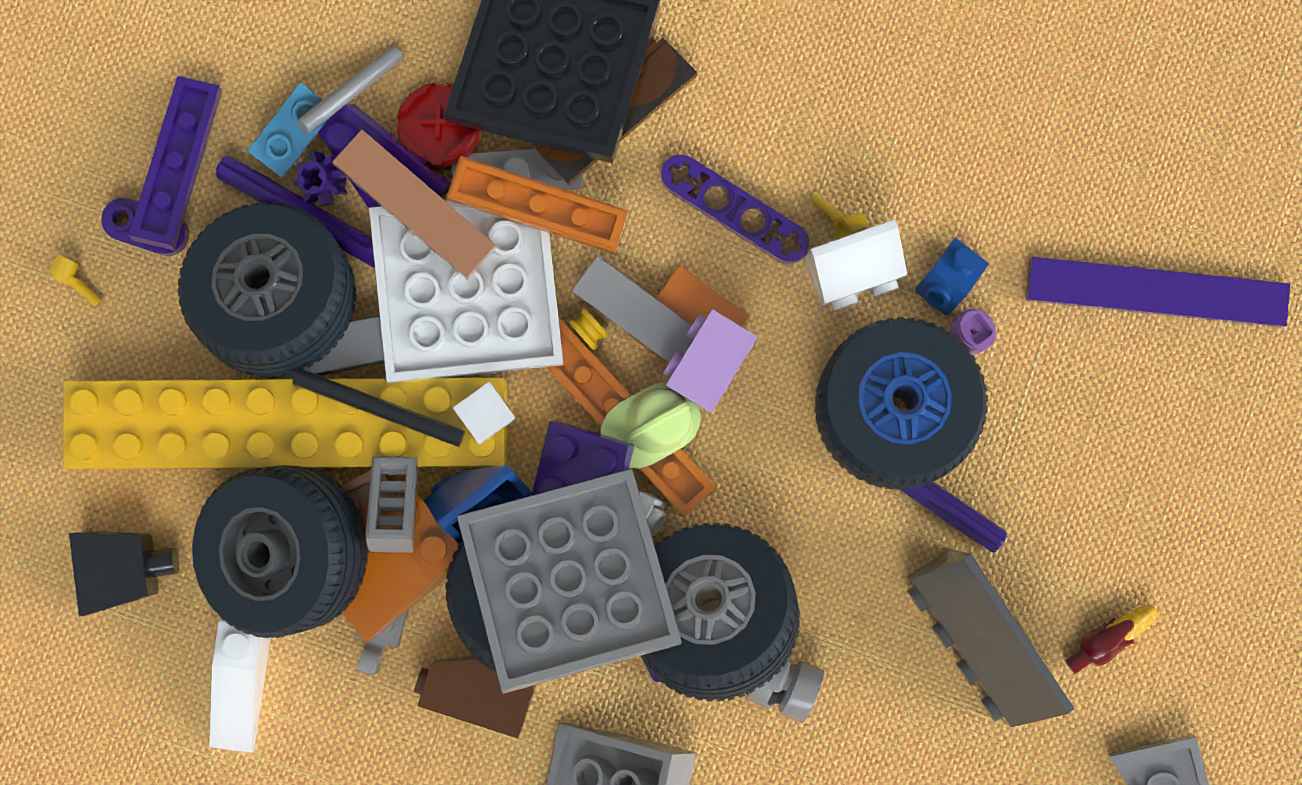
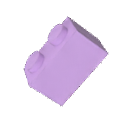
[663,309,758,413]

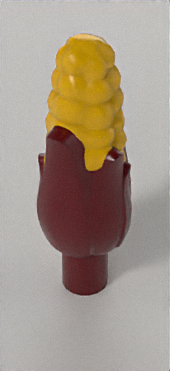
[1064,605,1157,675]

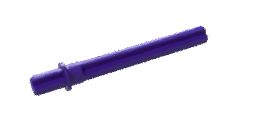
[216,156,375,269]

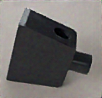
[69,531,179,616]

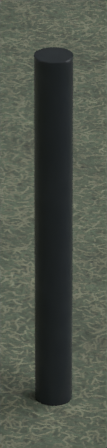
[292,368,465,447]

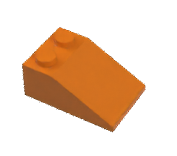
[342,493,458,643]

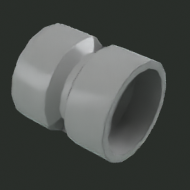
[745,657,824,723]

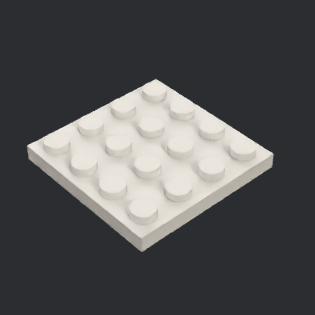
[369,200,563,383]

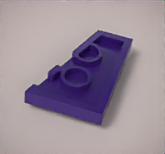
[318,104,451,209]

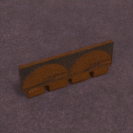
[534,37,698,185]

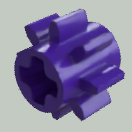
[293,151,348,206]

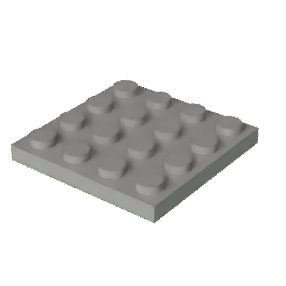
[457,469,681,694]

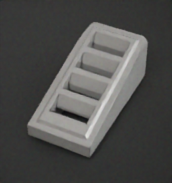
[366,457,418,553]

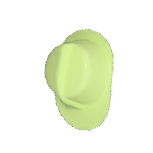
[601,382,701,469]

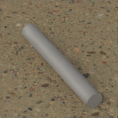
[296,46,403,134]

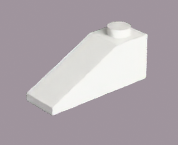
[209,620,271,753]

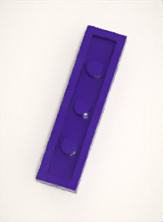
[129,76,222,251]

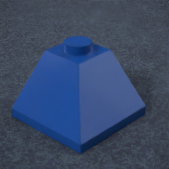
[424,465,532,543]

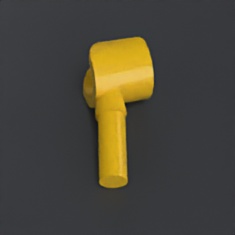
[811,193,868,239]
[50,254,103,307]

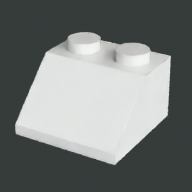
[804,220,907,311]

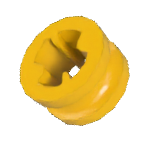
[568,308,609,351]

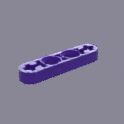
[661,155,809,264]

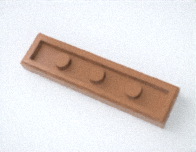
[332,130,496,280]

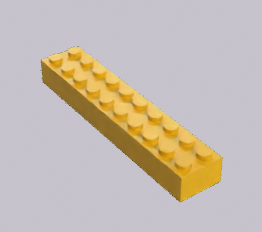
[63,378,508,469]

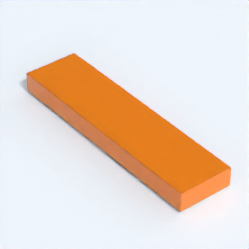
[446,156,628,254]

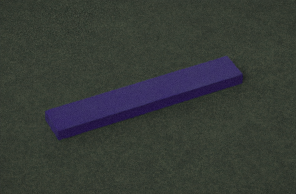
[1025,257,1290,328]

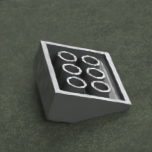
[907,549,1075,727]

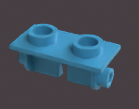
[247,82,330,178]

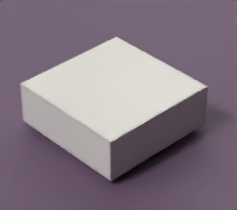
[453,382,516,444]

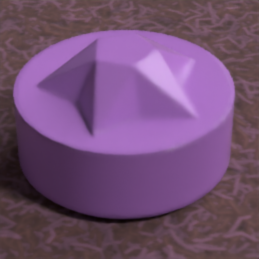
[950,309,996,354]

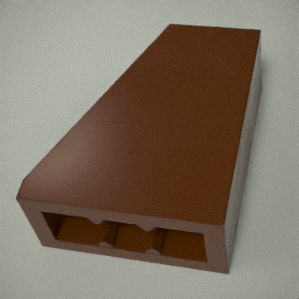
[414,656,536,739]

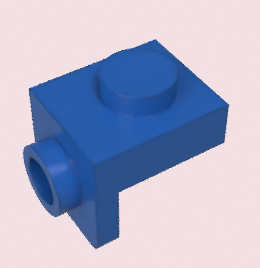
[915,237,989,315]

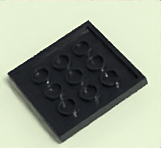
[444,0,660,164]

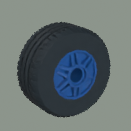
[815,317,988,490]

